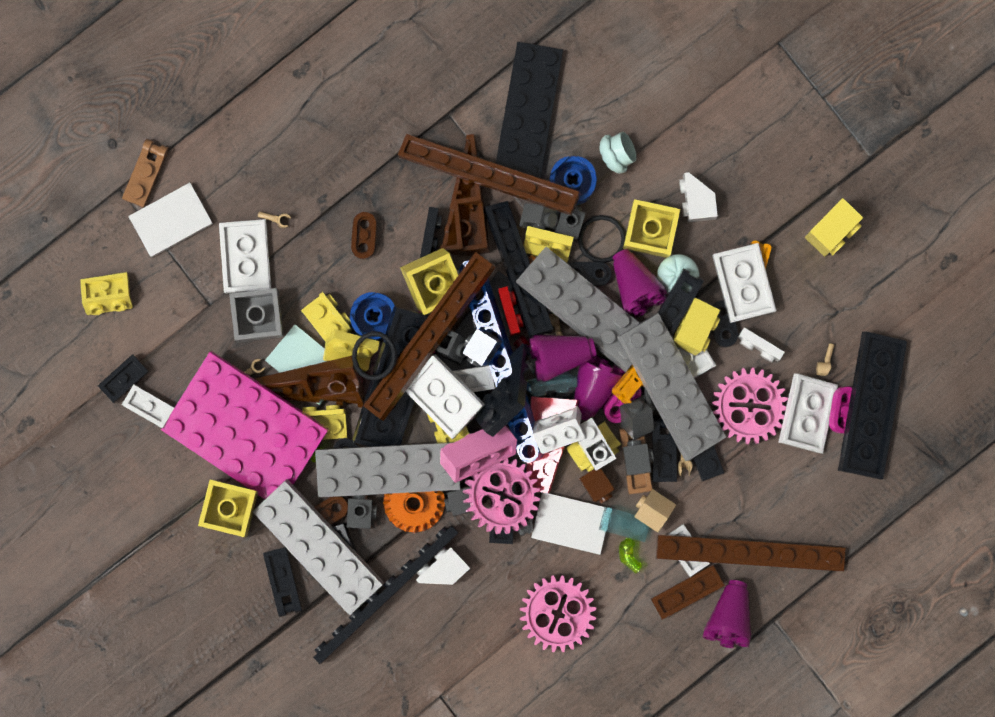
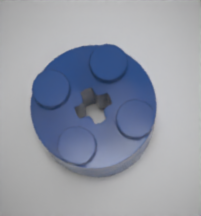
[549,156,597,206]
[350,292,395,341]

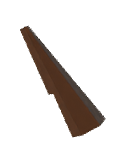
[440,134,490,256]
[255,356,365,408]

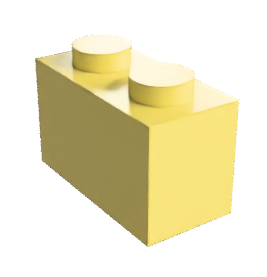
[672,298,720,356]

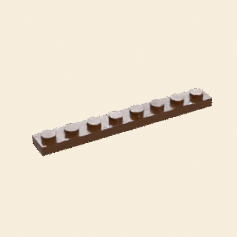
[398,134,580,216]
[363,252,496,421]
[655,535,845,571]

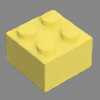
[805,198,863,257]
[623,199,680,258]
[400,248,458,315]
[198,480,258,538]

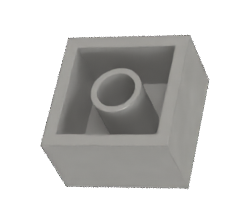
[229,288,284,343]

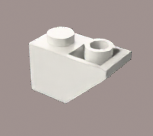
[679,172,718,222]
[577,418,616,471]
[416,547,470,585]

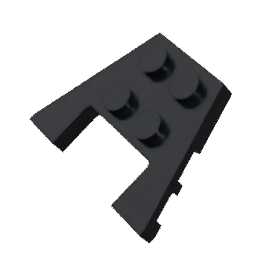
[473,343,531,437]

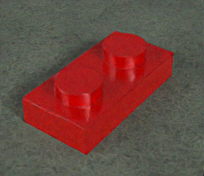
[498,286,523,336]

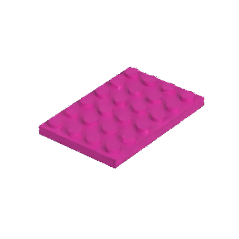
[161,351,329,499]

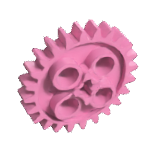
[711,368,788,444]
[463,458,540,534]
[520,576,596,652]

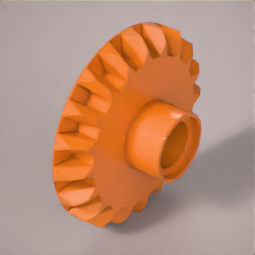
[383,491,445,533]

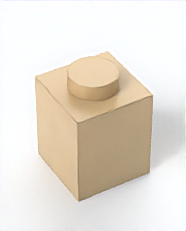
[634,489,676,532]

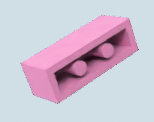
[440,425,517,483]

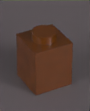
[579,468,615,504]

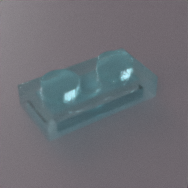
[526,374,577,396]
[599,507,649,542]

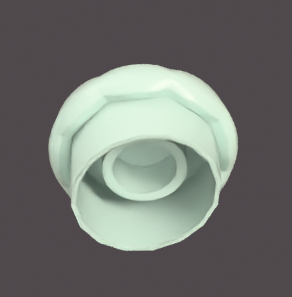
[599,132,636,174]
[657,254,699,294]

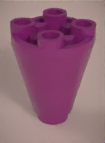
[613,249,667,318]
[529,335,596,382]
[574,355,626,421]
[703,580,751,648]

